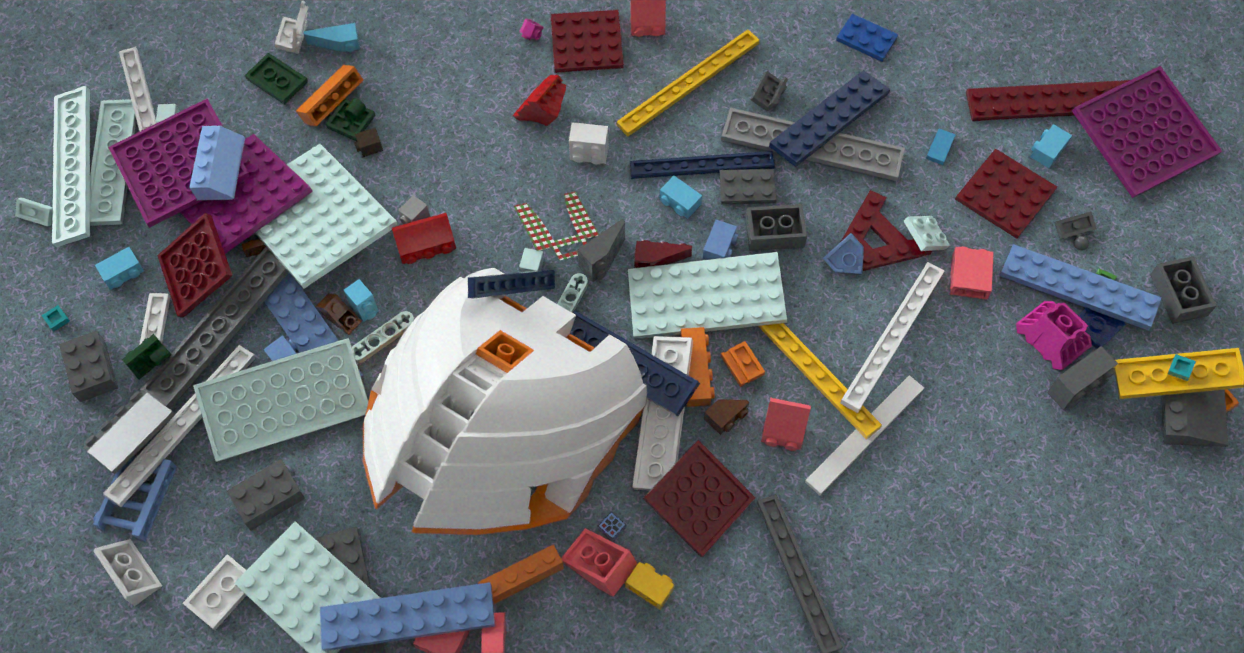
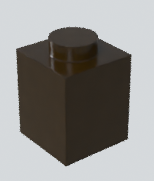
[354,128,383,157]

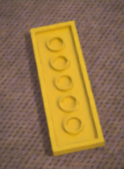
[1114,348,1244,399]

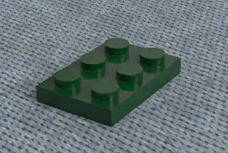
[245,53,308,105]

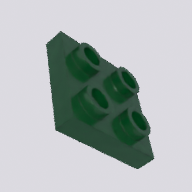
[325,98,376,141]
[122,334,171,380]

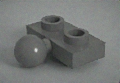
[1054,212,1097,250]

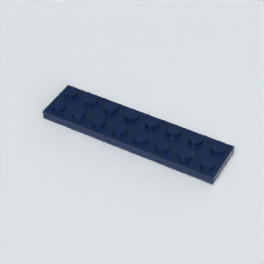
[769,70,890,167]
[570,310,700,417]

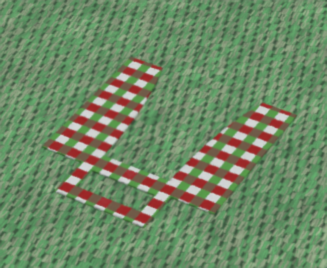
[514,191,599,261]

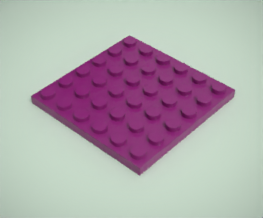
[1072,66,1222,198]
[108,99,251,228]
[180,134,313,254]

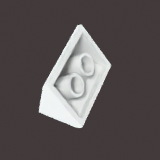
[94,539,162,606]

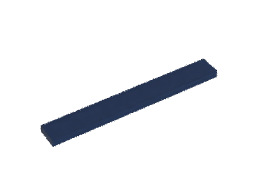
[630,151,775,179]
[468,270,555,298]

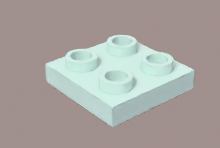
[904,216,950,251]

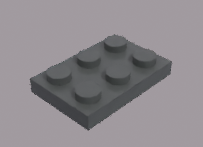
[719,169,776,204]

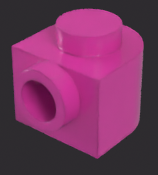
[520,18,544,40]

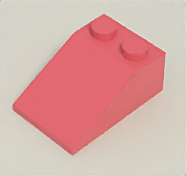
[630,0,666,37]
[761,398,811,451]
[561,528,638,597]

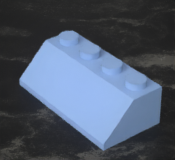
[190,126,245,200]

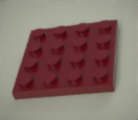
[551,10,624,73]
[955,148,1057,239]
[157,213,233,318]
[642,440,756,557]

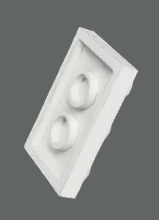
[183,555,246,630]

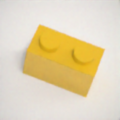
[625,562,675,610]

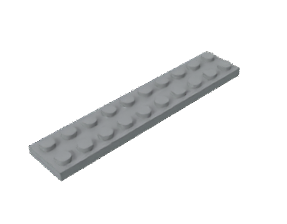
[721,108,905,181]

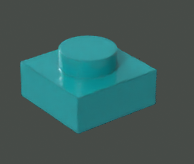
[41,305,70,332]
[1168,354,1196,381]

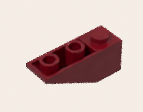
[634,240,692,268]

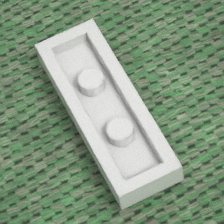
[139,293,170,345]

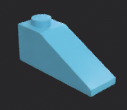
[303,23,360,52]

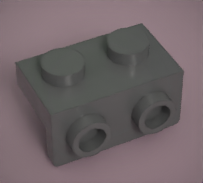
[750,71,788,111]

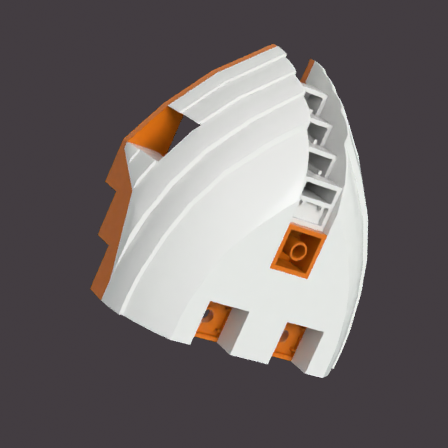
[363,268,647,535]

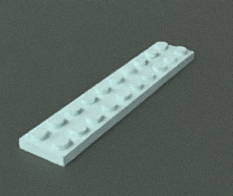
[52,86,90,247]

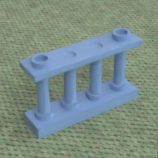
[93,455,177,542]

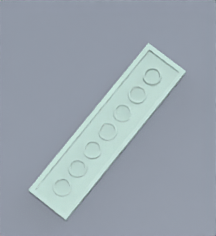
[90,99,137,226]

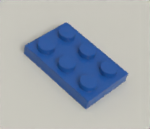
[836,14,898,62]

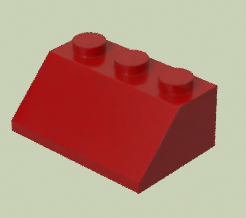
[392,213,456,264]

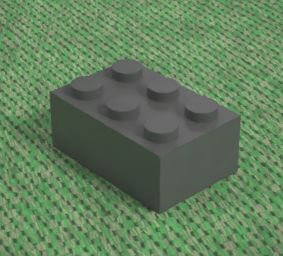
[745,204,807,251]
[1150,256,1217,324]
[59,331,118,402]
[1047,346,1118,410]
[227,459,305,531]

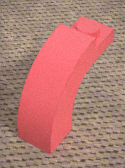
[481,612,506,653]

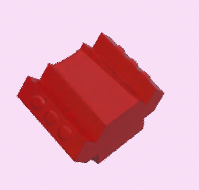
[513,75,567,126]

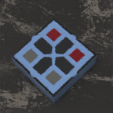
[598,512,626,541]

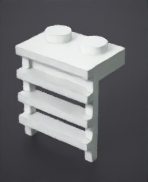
[275,1,308,54]

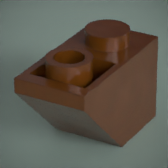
[315,293,362,335]
[704,399,749,435]

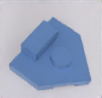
[823,233,864,274]

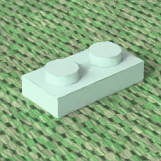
[15,198,53,226]

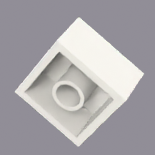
[569,122,608,165]

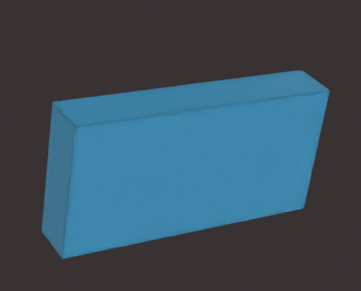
[926,129,956,165]

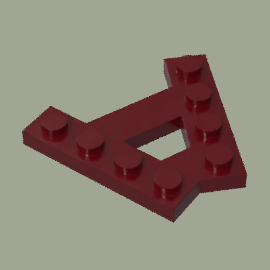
[841,190,932,271]

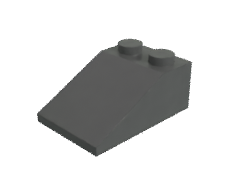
[578,219,625,282]

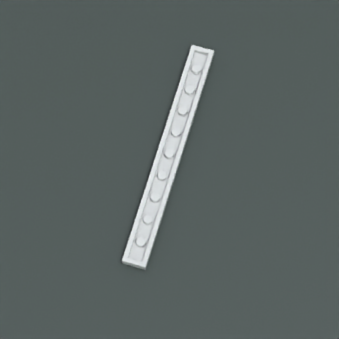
[840,262,944,413]
[103,345,255,507]

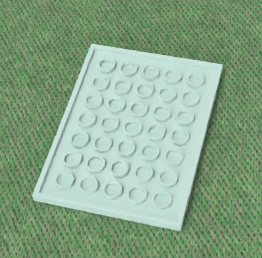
[255,144,398,288]

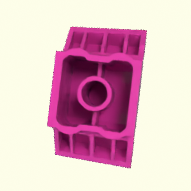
[1016,301,1092,370]

